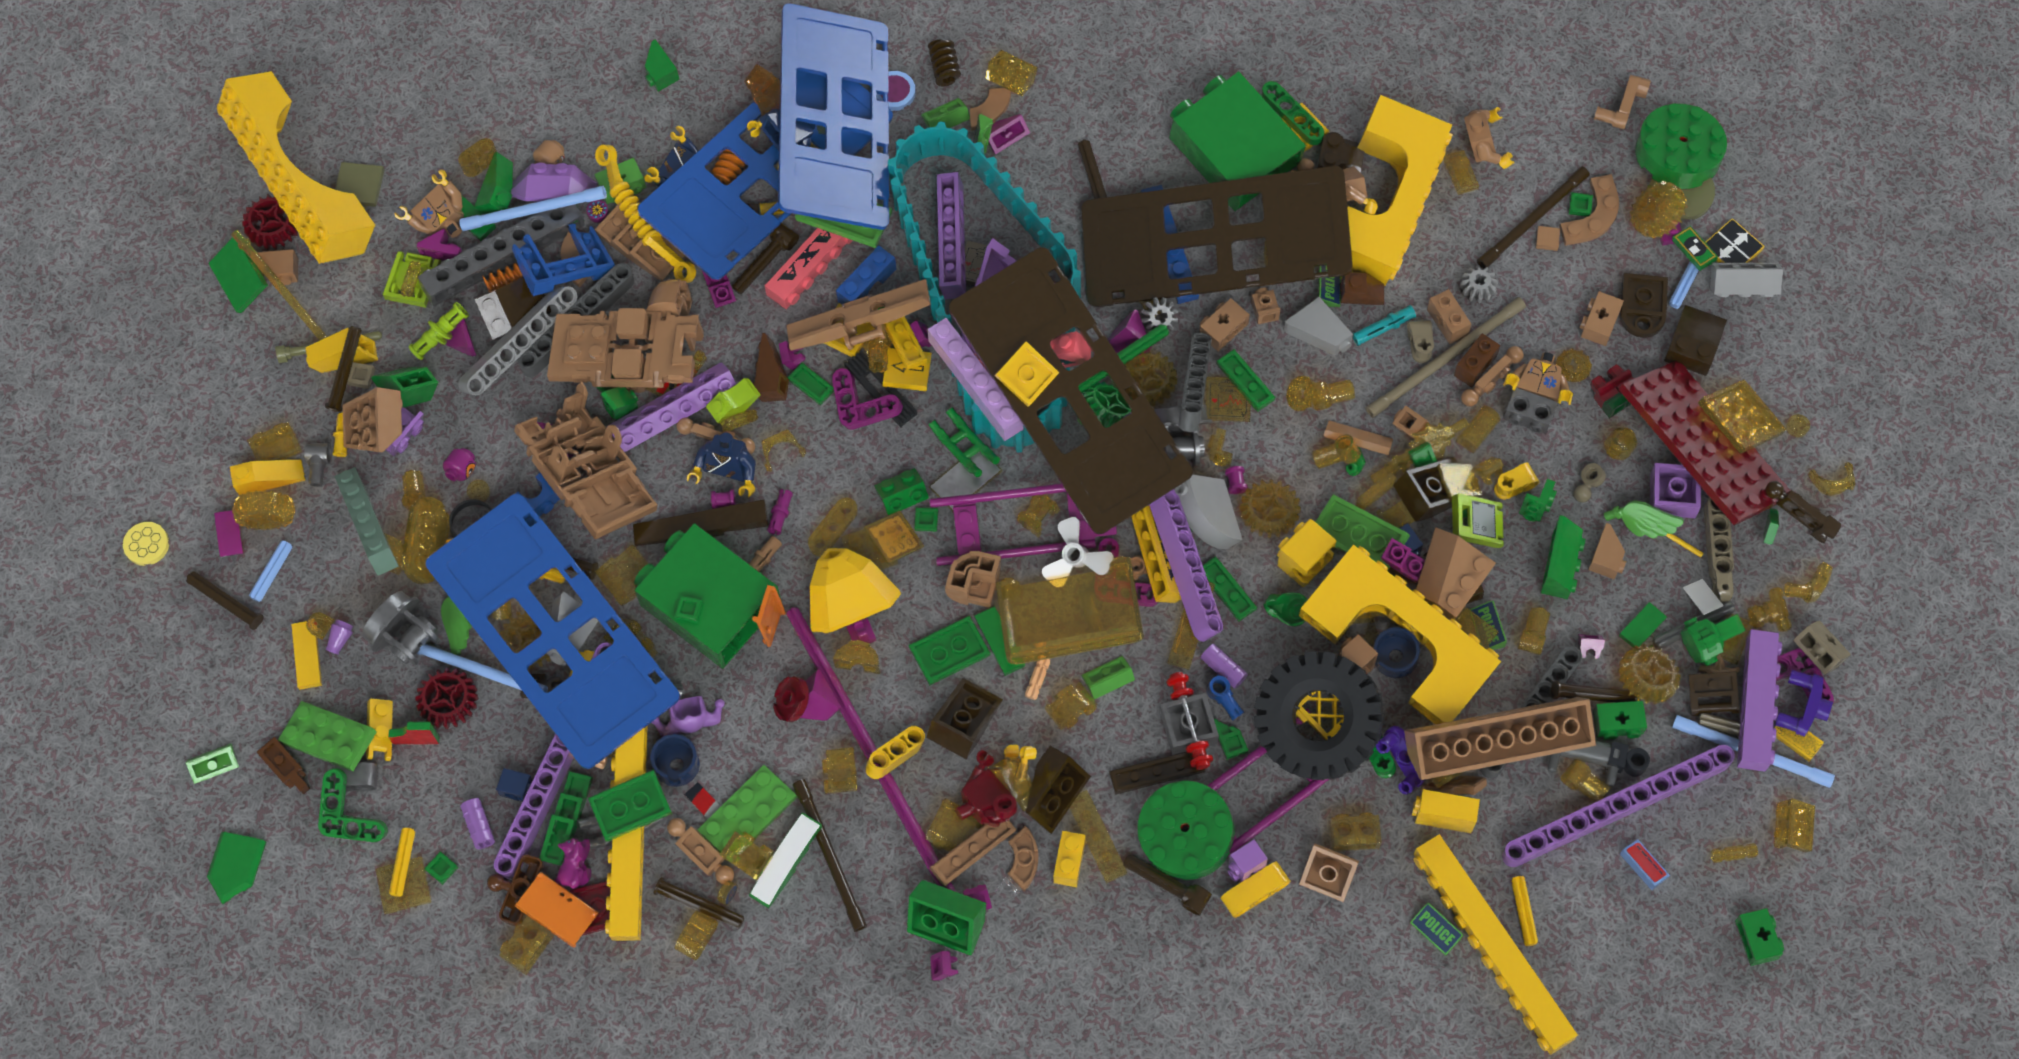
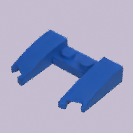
[512,224,615,296]

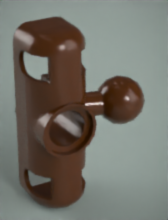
[487,855,544,926]

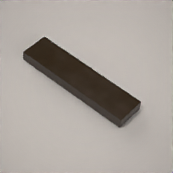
[1109,752,1206,795]

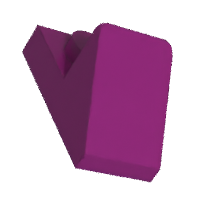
[416,229,462,261]

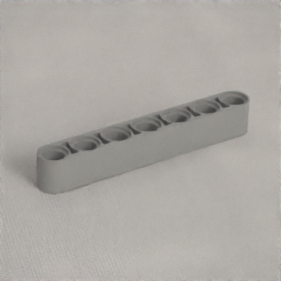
[458,286,577,396]

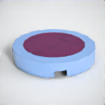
[876,71,915,111]

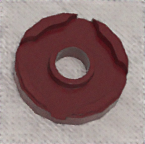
[773,676,809,722]

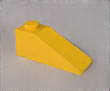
[230,459,306,496]

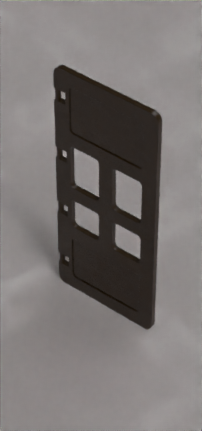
[1081,166,1353,307]
[949,247,1193,535]

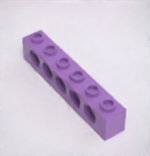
[937,172,966,300]
[606,362,736,452]

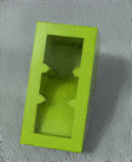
[706,378,761,424]

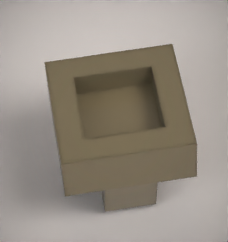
[347,362,375,389]

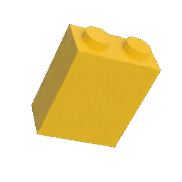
[1412,789,1480,833]

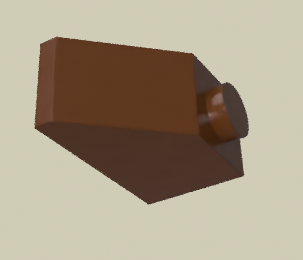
[1340,272,1384,305]

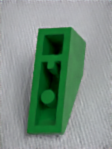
[474,152,513,214]

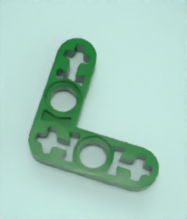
[318,768,388,842]

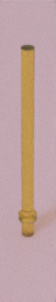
[231,230,327,341]

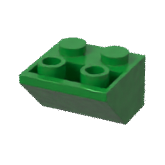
[371,367,438,408]

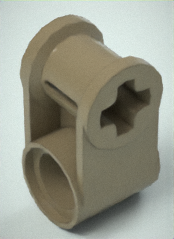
[1407,320,1434,364]

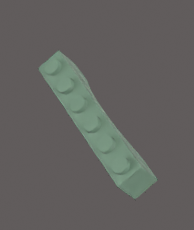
[334,467,399,576]

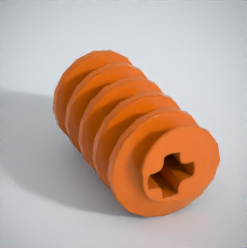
[711,149,746,185]
[482,263,523,291]

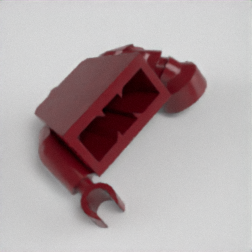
[955,750,1017,827]

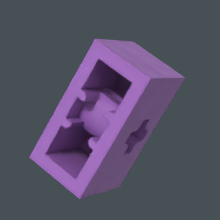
[1228,840,1268,883]

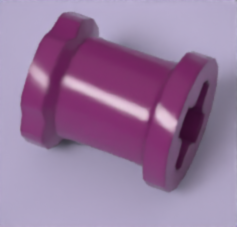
[1225,466,1248,495]
[711,489,736,509]

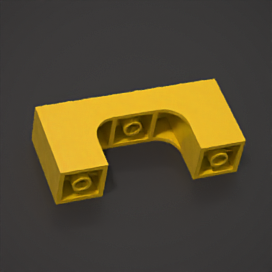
[1348,95,1453,286]
[1299,545,1501,724]

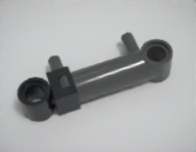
[1547,741,1650,787]

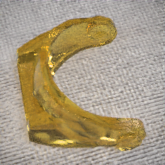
[762,429,806,472]
[1809,462,1855,497]

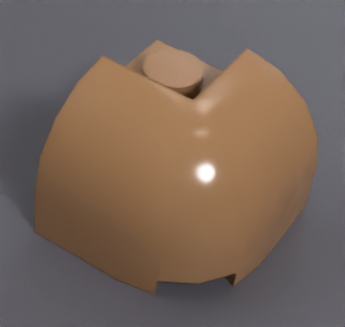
[646,279,693,317]
[945,551,1001,608]

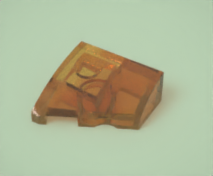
[744,64,780,116]

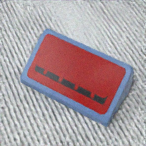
[1620,840,1670,890]

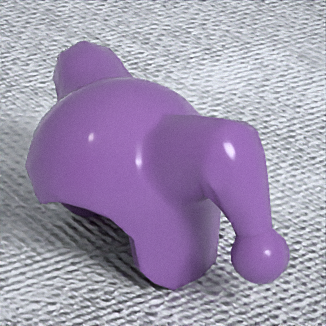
[651,696,725,737]

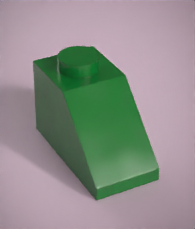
[644,39,680,92]
[601,387,639,421]

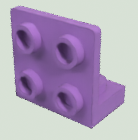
[386,408,424,456]

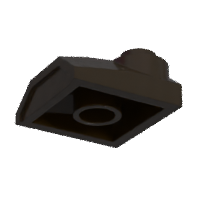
[1317,132,1365,172]

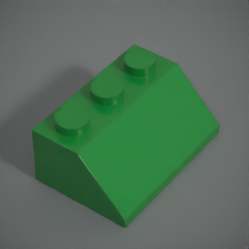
[1541,515,1586,599]
[907,880,986,956]

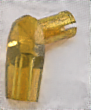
[1784,562,1833,603]

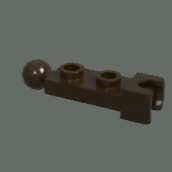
[1765,481,1841,544]

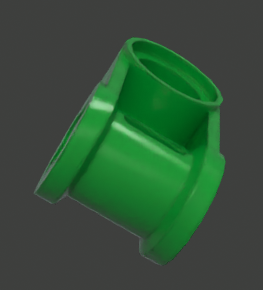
[1368,736,1396,779]

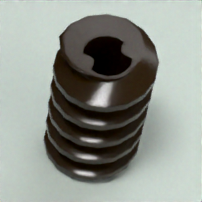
[928,39,961,87]

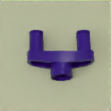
[1775,670,1833,737]
[1376,726,1426,795]

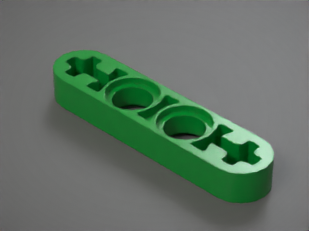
[1262,81,1324,145]

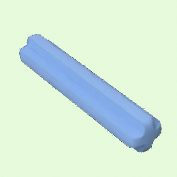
[1669,261,1699,309]
[249,540,292,602]

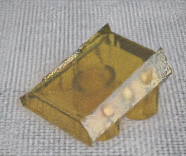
[925,798,985,852]

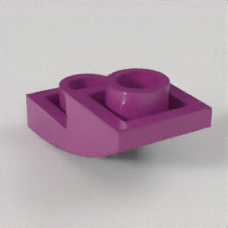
[702,271,736,308]
[214,510,243,557]
[1381,538,1425,583]

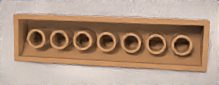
[1404,697,1596,780]

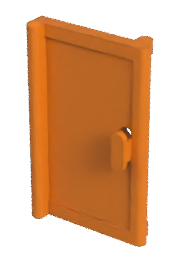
[752,585,786,647]
[515,872,599,948]

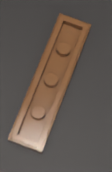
[929,820,1016,887]

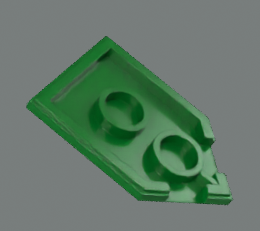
[207,832,267,904]

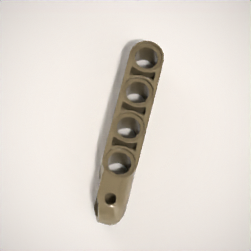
[1703,497,1734,602]

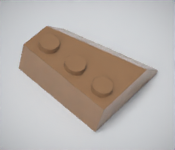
[343,387,403,453]
[1416,527,1496,620]

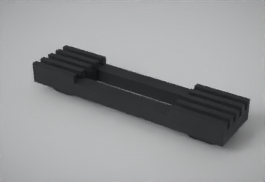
[844,350,917,427]

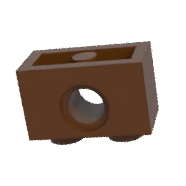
[1454,333,1501,388]

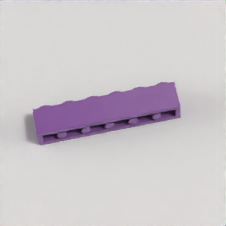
[1737,629,1782,772]

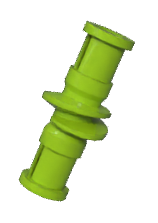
[408,302,469,360]

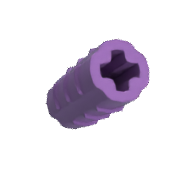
[1200,644,1248,689]
[460,798,495,849]

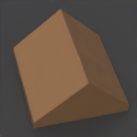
[1299,843,1359,902]

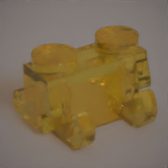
[1017,494,1060,538]

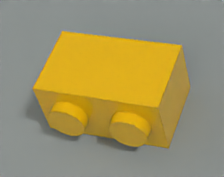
[1053,831,1086,887]

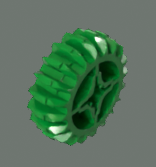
[1082,381,1132,428]

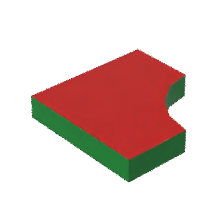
[388,722,440,744]

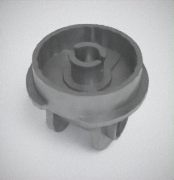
[1154,405,1213,466]
[362,591,440,666]

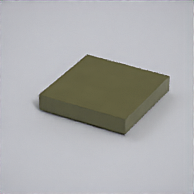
[335,162,385,207]

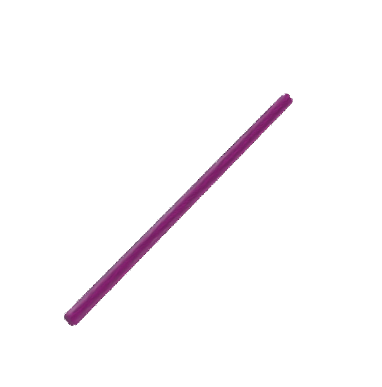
[786,607,957,892]

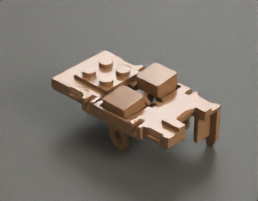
[547,308,704,393]
[514,382,658,540]

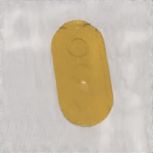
[401,497,449,585]

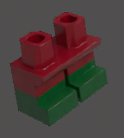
[1590,364,1634,419]

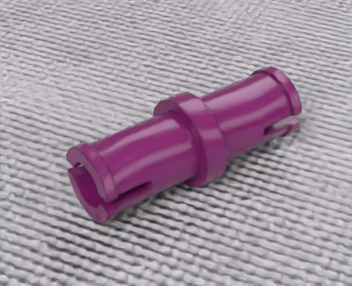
[767,489,793,535]

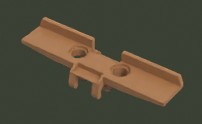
[787,279,931,351]

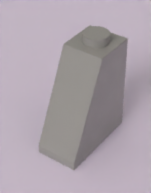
[1284,297,1353,355]
[546,591,598,666]

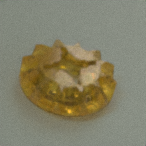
[1556,348,1592,382]
[1287,376,1317,411]

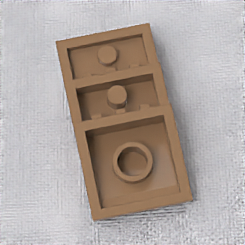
[595,205,685,281]

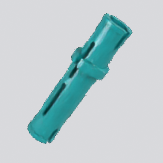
[1352,305,1416,346]

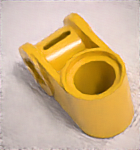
[1494,462,1540,500]

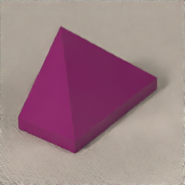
[989,114,1030,155]
[446,313,476,357]

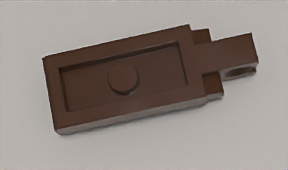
[256,737,311,795]

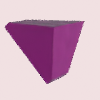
[1108,310,1152,359]
[800,670,842,721]

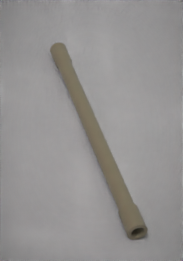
[1365,297,1526,418]

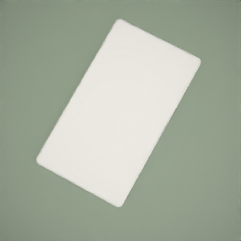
[1683,579,1723,615]

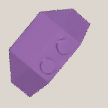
[511,163,598,202]

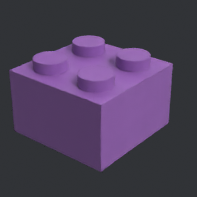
[1650,463,1701,518]

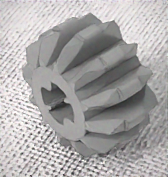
[1460,265,1498,304]
[1141,297,1178,330]

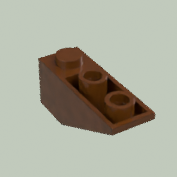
[753,333,789,402]

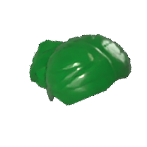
[1263,593,1308,627]

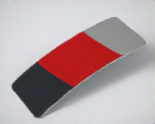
[684,782,721,820]

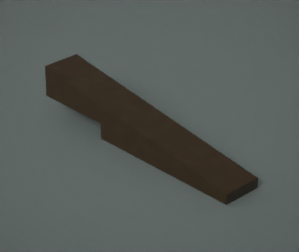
[633,499,768,546]

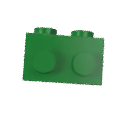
[874,468,929,516]
[1519,479,1557,522]

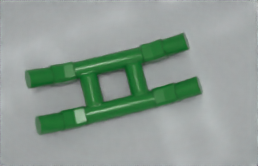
[928,407,1000,477]

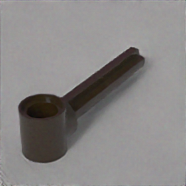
[732,223,799,294]
[1123,855,1212,916]

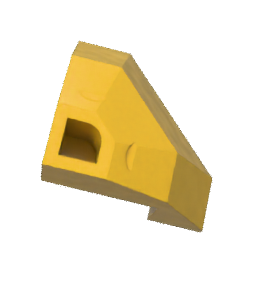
[810,548,901,633]

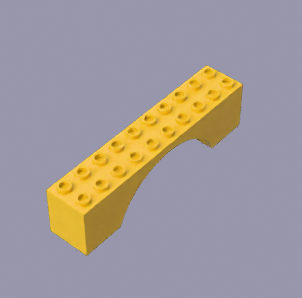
[217,71,375,264]

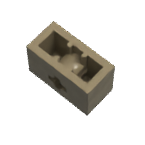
[1793,620,1851,675]

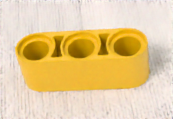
[865,726,925,779]
[1220,861,1291,918]

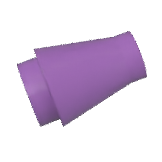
[325,619,353,655]

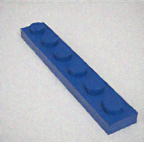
[1141,185,1199,304]

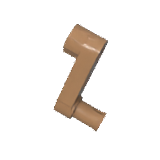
[1594,74,1651,130]

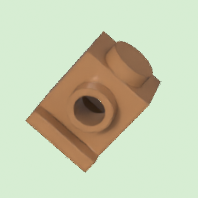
[1251,288,1280,324]
[1392,406,1431,443]

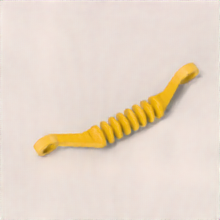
[595,145,696,283]

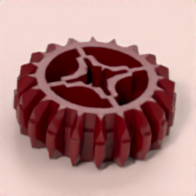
[242,194,298,250]
[415,667,479,729]

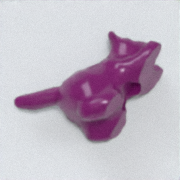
[554,838,592,889]

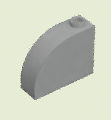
[1175,474,1243,550]

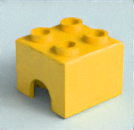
[1277,519,1336,587]

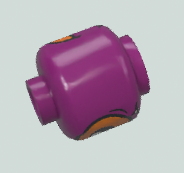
[443,448,476,481]

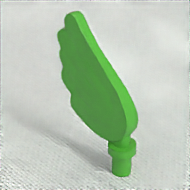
[1604,500,1684,538]
[441,596,472,656]

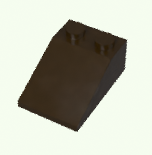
[473,276,551,340]
[1664,305,1727,376]
[1393,457,1477,522]
[926,678,1003,760]
[1026,746,1091,834]

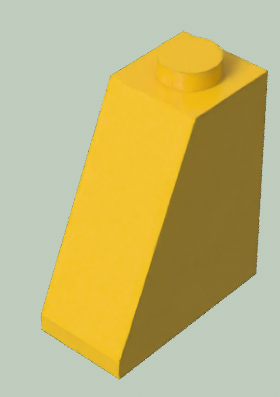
[305,328,378,373]

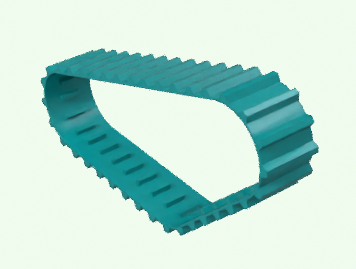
[888,122,1081,453]

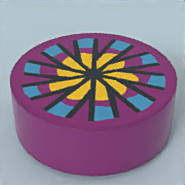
[586,200,609,223]

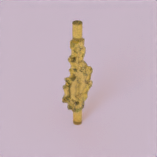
[1370,418,1469,484]

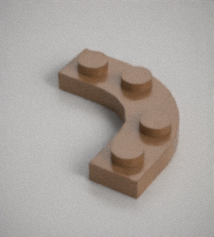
[1559,174,1619,246]

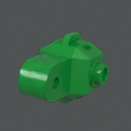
[1680,614,1746,666]

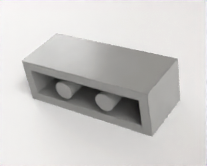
[1710,263,1783,297]

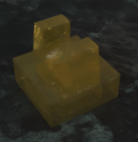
[1473,457,1504,485]

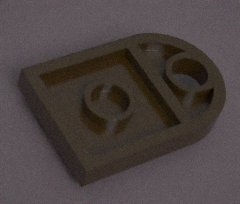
[1620,273,1668,338]

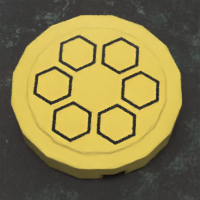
[123,522,169,566]

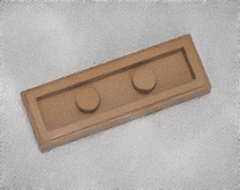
[1324,420,1393,455]

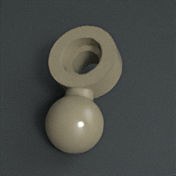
[1573,463,1606,503]

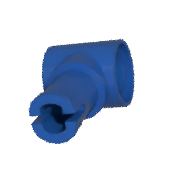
[1206,676,1244,721]

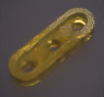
[808,498,858,556]

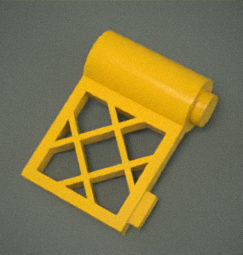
[1296,691,1344,740]

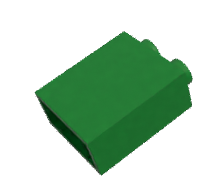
[1169,71,1306,212]
[634,523,782,669]

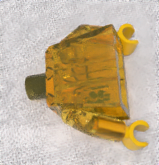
[988,745,1037,811]

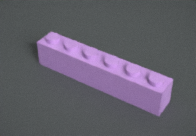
[928,318,1023,441]

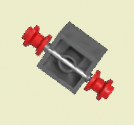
[1160,672,1219,770]

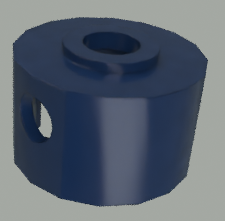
[1373,627,1420,679]
[650,734,700,787]

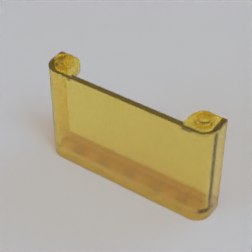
[995,556,1144,664]

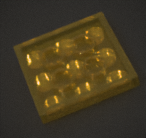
[1698,380,1787,454]

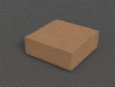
[1536,226,1560,251]

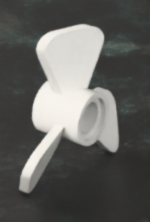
[1042,517,1114,588]

